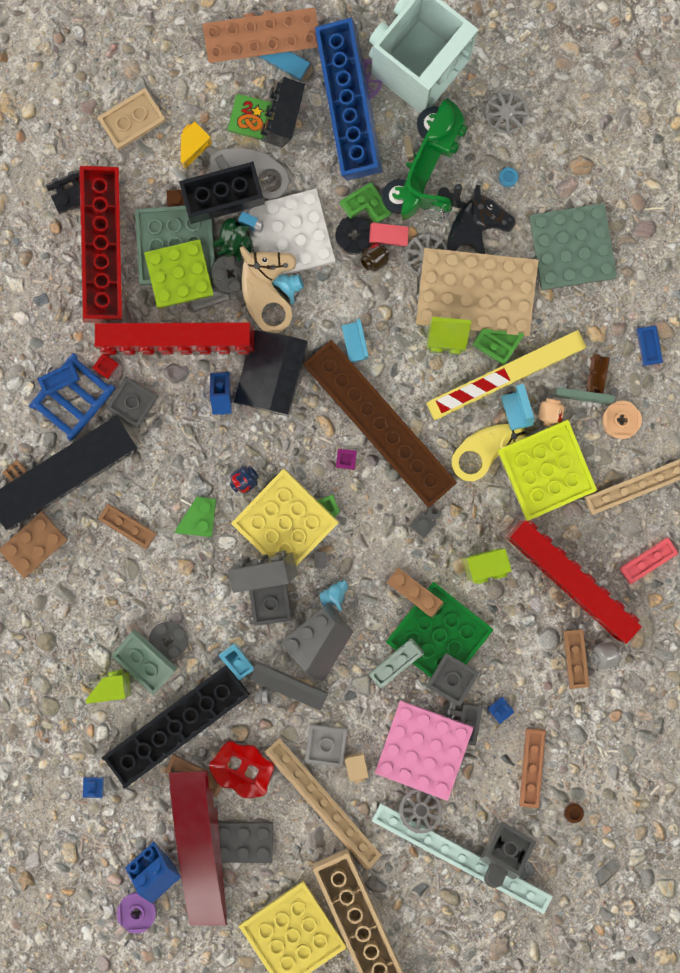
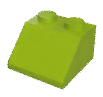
[86,669,131,704]

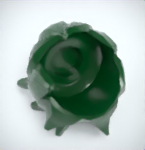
[213,217,253,262]

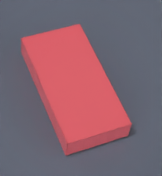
[369,223,408,247]

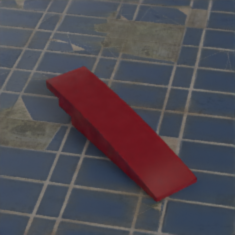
[169,770,227,926]

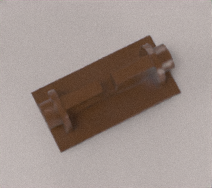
[585,354,610,394]

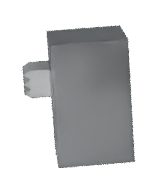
[315,551,330,569]

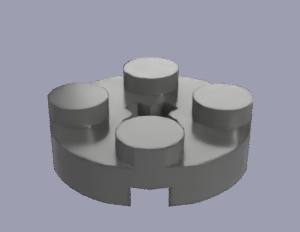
[211,255,244,294]
[149,621,188,660]

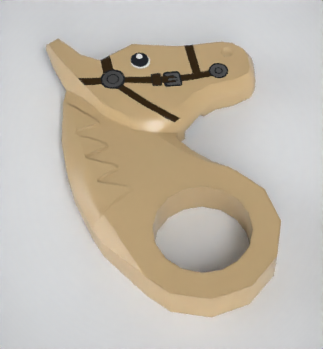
[240,246,296,333]

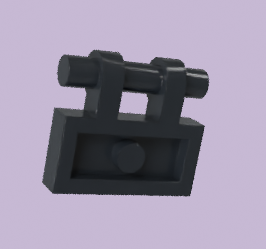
[46,170,80,215]

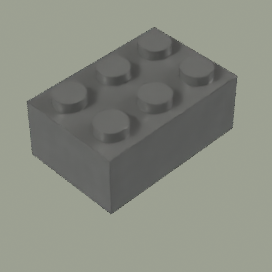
[228,551,298,593]

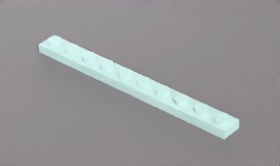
[372,803,553,914]

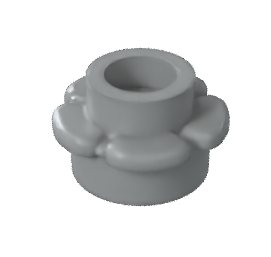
[256,687,272,706]

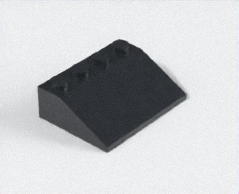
[234,330,308,417]

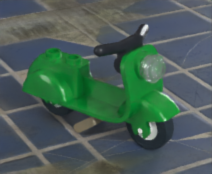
[382,98,468,222]

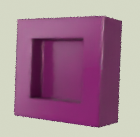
[336,449,357,470]

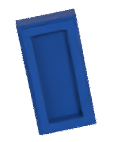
[636,325,663,366]
[37,362,81,397]

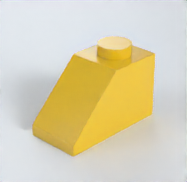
[180,121,212,169]

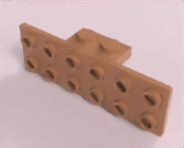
[203,7,318,63]

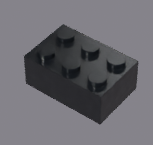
[260,77,305,148]

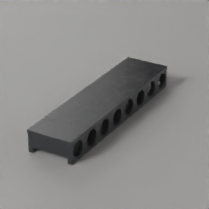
[0,415,139,531]
[101,665,250,789]

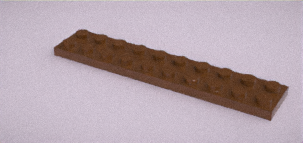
[303,339,458,508]

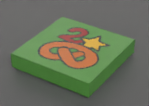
[228,94,271,140]

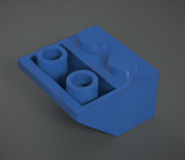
[125,842,181,903]

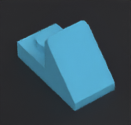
[219,644,254,680]

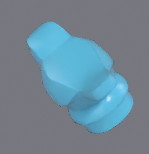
[272,274,304,305]
[320,579,348,612]

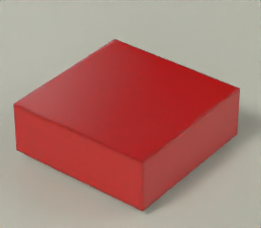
[92,353,120,380]

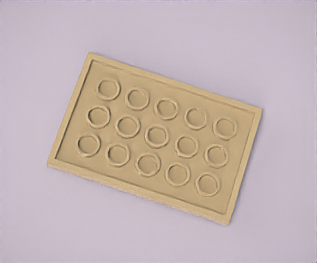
[416,248,538,337]

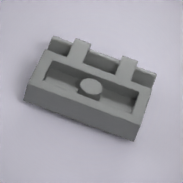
[446,701,483,746]

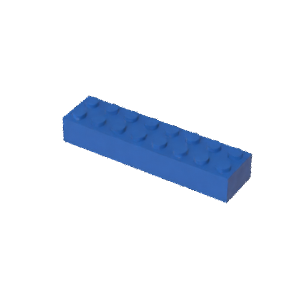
[315,18,383,181]

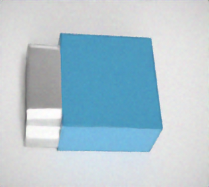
[238,211,264,233]

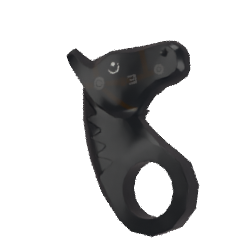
[447,184,516,254]

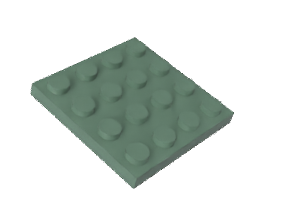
[529,203,617,291]
[135,206,215,286]

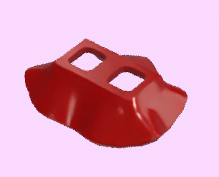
[209,741,274,799]

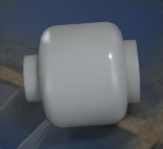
[591,642,622,670]

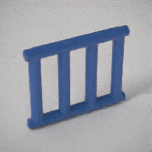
[29,353,116,441]

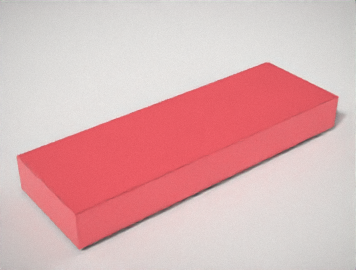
[619,537,679,585]

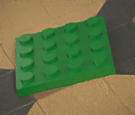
[385,582,494,678]

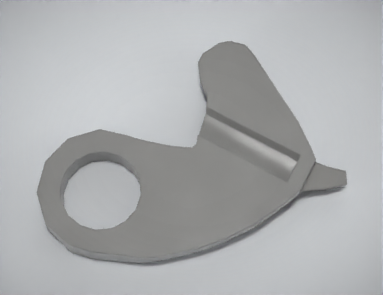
[205,147,289,201]

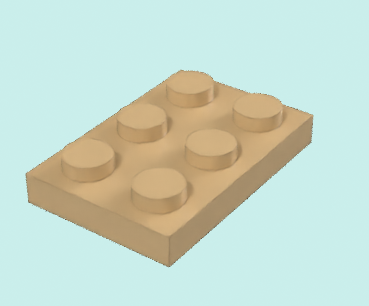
[97,88,166,151]

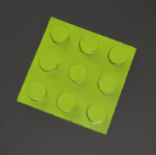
[144,239,214,309]

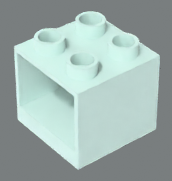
[368,0,479,113]

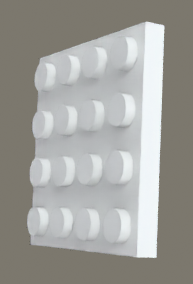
[244,189,335,275]

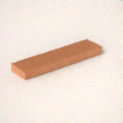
[519,728,546,808]

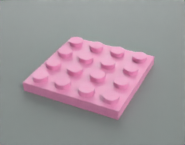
[375,700,474,801]

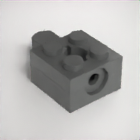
[479,822,536,888]

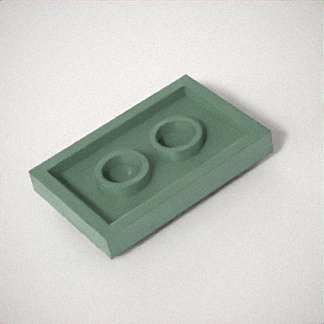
[111,629,178,695]

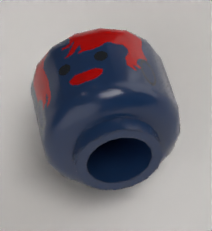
[230,466,259,494]

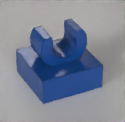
[487,696,514,724]
[83,777,104,798]

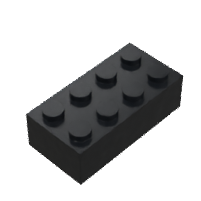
[179,161,265,224]

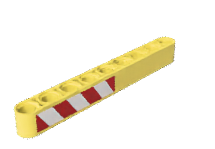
[426,330,587,421]

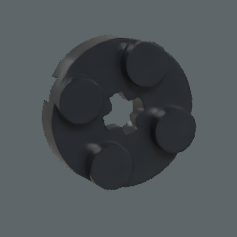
[335,216,372,255]

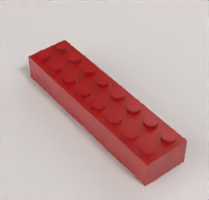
[79,166,122,323]
[94,322,254,356]
[505,520,642,644]

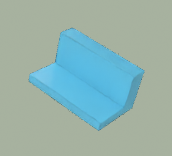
[341,319,368,363]
[501,384,534,431]

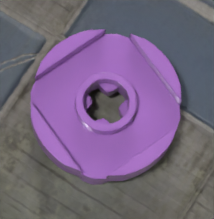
[117,892,157,933]

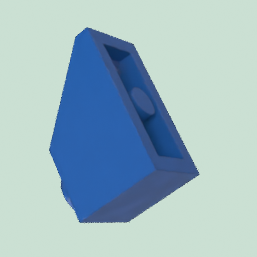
[210,372,232,415]

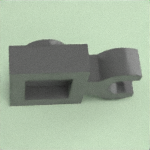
[409,504,442,538]

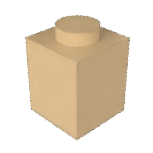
[345,752,369,783]

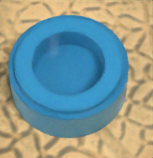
[499,167,518,188]

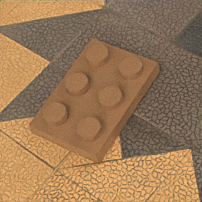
[0,511,68,578]

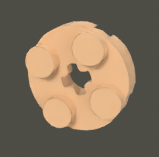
[602,401,642,439]

